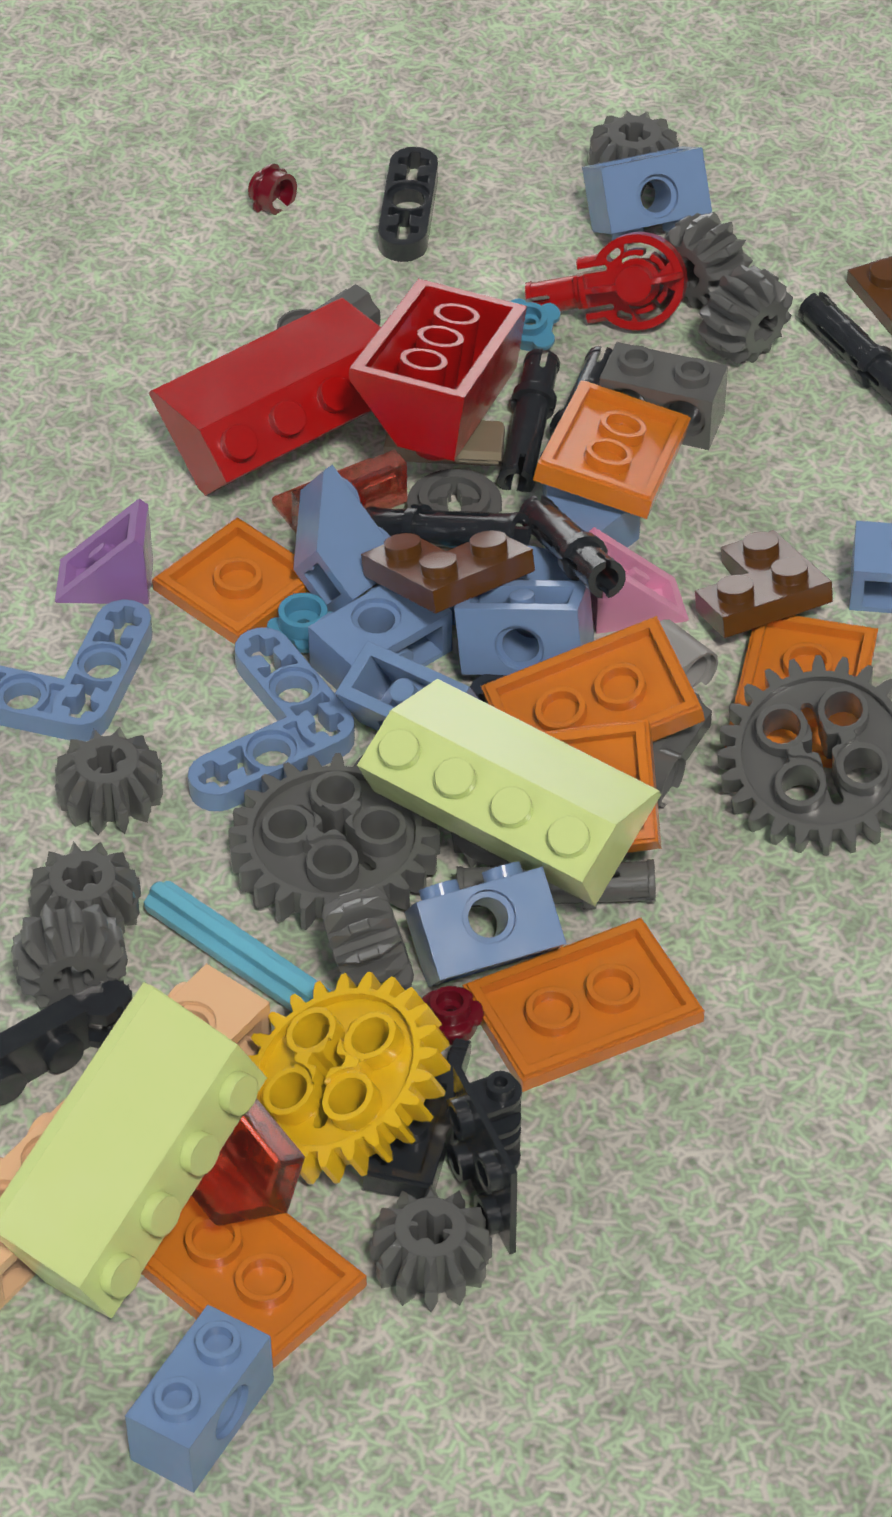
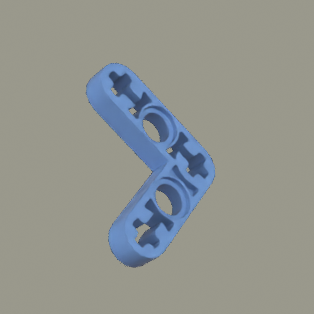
[0,599,153,741]
[188,628,355,811]

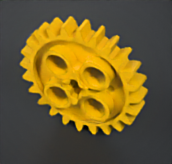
[239,972,451,1184]

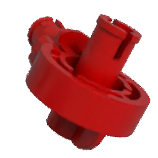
[525,232,687,330]

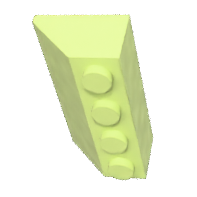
[357,679,661,906]
[0,982,267,1319]

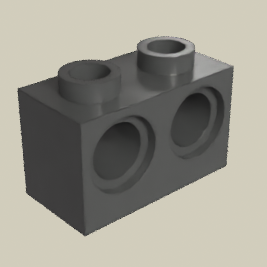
[600,342,728,450]

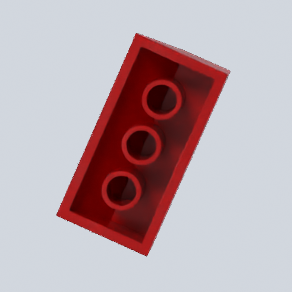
[348,278,527,461]
[149,297,381,496]

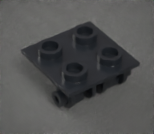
[446,1065,522,1255]

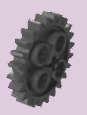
[717,655,892,856]
[228,753,440,930]

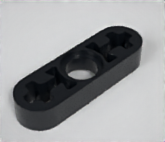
[378,147,438,262]

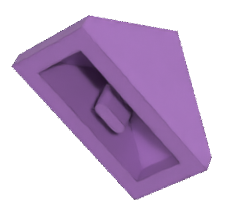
[55,498,153,604]

